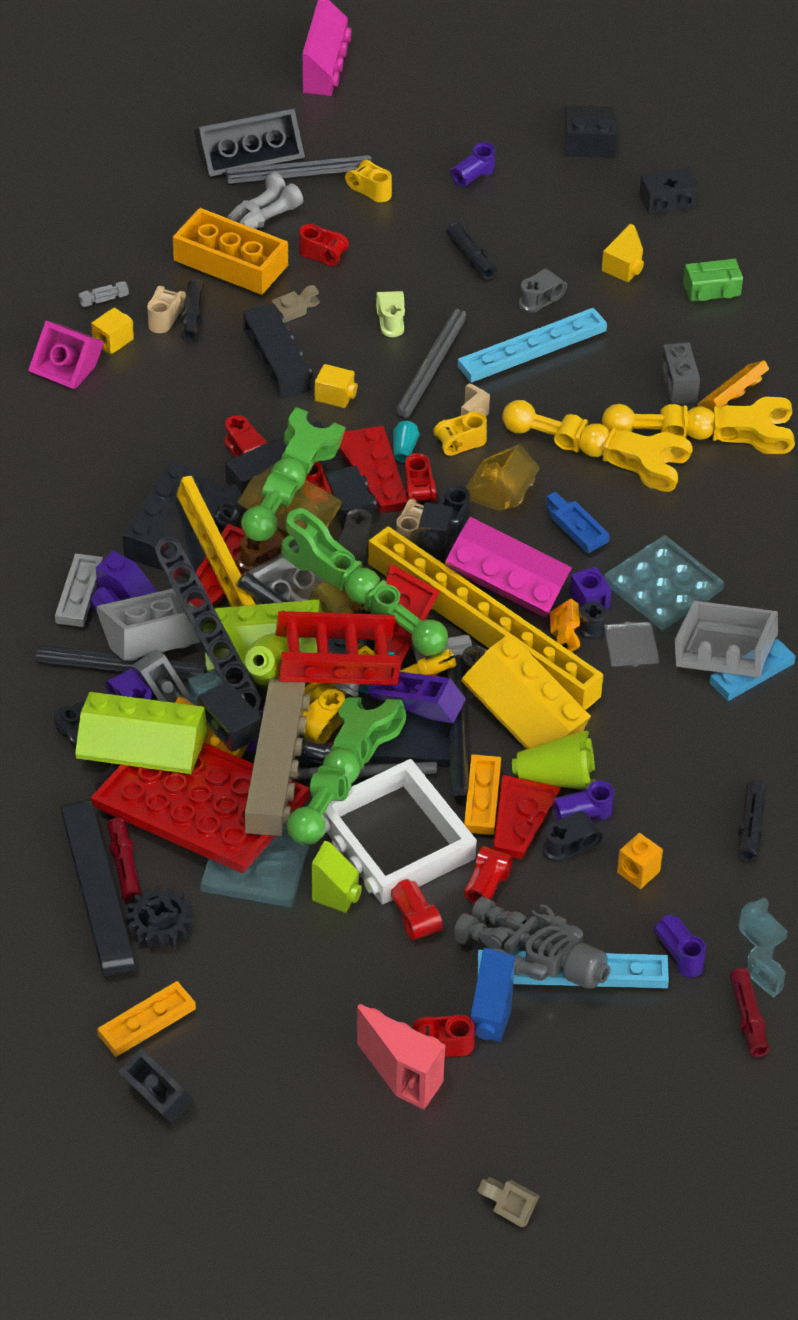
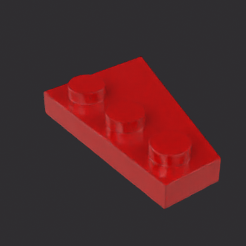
[373,563,441,663]

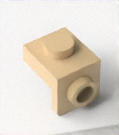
[461,383,490,416]

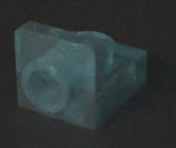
[738,897,788,954]
[747,940,786,997]

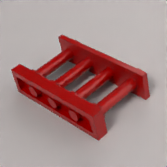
[275,611,401,685]

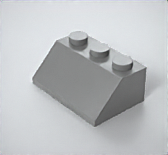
[249,545,339,605]
[97,589,200,661]

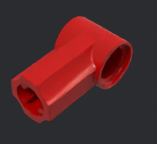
[464,846,513,905]
[391,879,443,941]

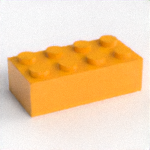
[173,208,288,295]

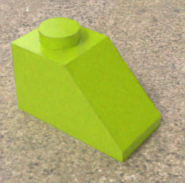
[312,841,362,913]

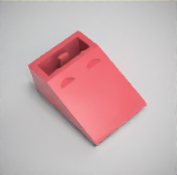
[357,1004,445,1110]

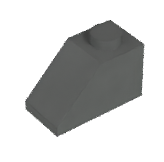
[132,649,195,704]

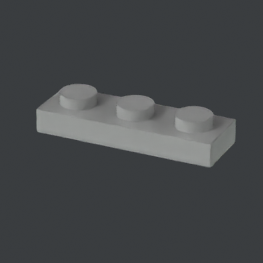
[55,553,103,627]

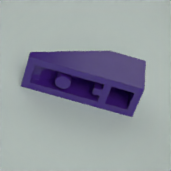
[367,671,466,723]

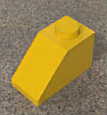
[602,224,644,283]

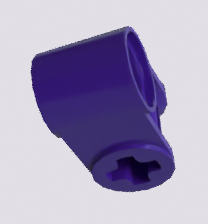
[105,668,152,700]

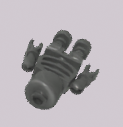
[454,896,610,989]

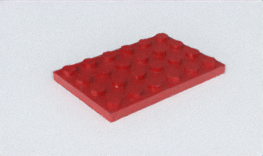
[90,743,310,874]

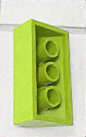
[203,599,323,675]
[75,692,207,774]

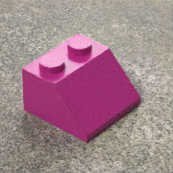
[28,321,104,389]

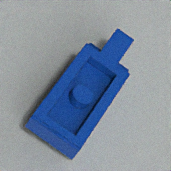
[546,492,610,554]

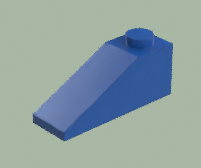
[471,948,515,1042]

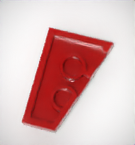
[492,775,561,860]

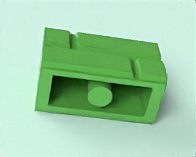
[683,259,743,302]

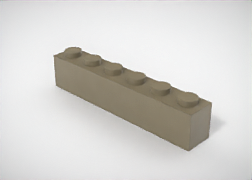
[245,678,310,837]

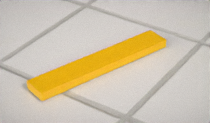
[177,476,256,607]

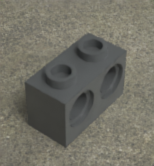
[661,342,700,404]

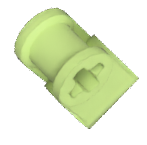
[376,291,405,338]

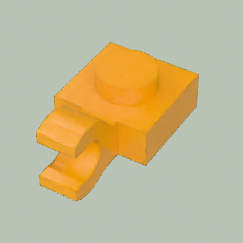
[550,599,580,652]

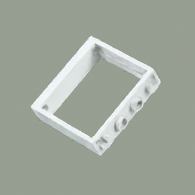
[323,759,477,905]

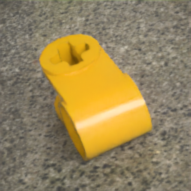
[345,160,392,202]
[433,411,487,456]
[299,689,345,743]

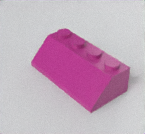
[302,0,352,96]
[445,517,572,618]

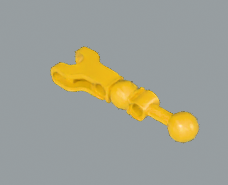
[602,397,795,454]
[502,400,693,492]

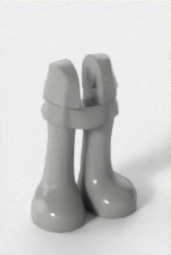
[228,171,303,229]

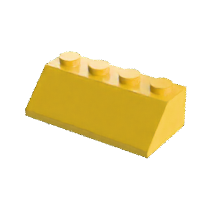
[461,633,591,749]

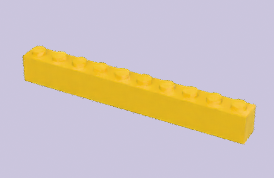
[368,526,603,710]

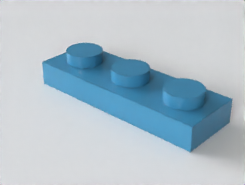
[709,639,796,701]

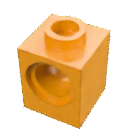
[617,833,663,890]

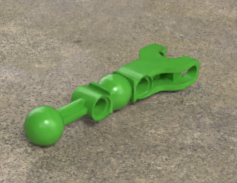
[241,407,346,542]
[281,508,448,656]
[287,697,406,846]

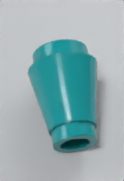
[393,421,420,463]

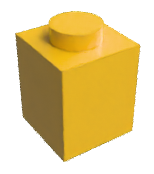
[91,307,134,355]
[315,364,358,408]

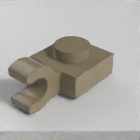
[272,285,320,323]
[477,1177,540,1227]

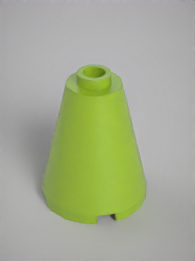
[245,634,288,691]
[512,731,595,790]

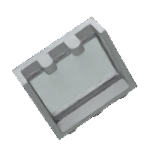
[675,601,778,678]

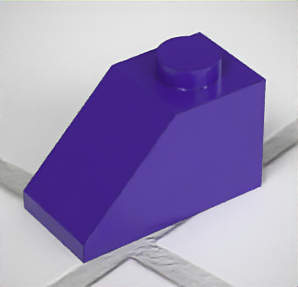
[96,551,157,601]

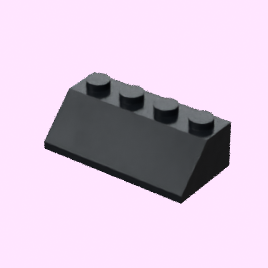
[194,109,305,177]

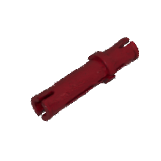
[107,818,142,903]
[730,968,770,1057]

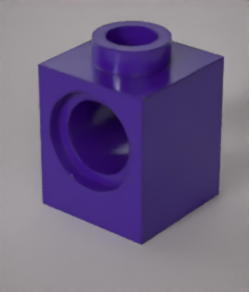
[569,566,612,610]

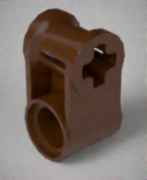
[236,529,291,571]

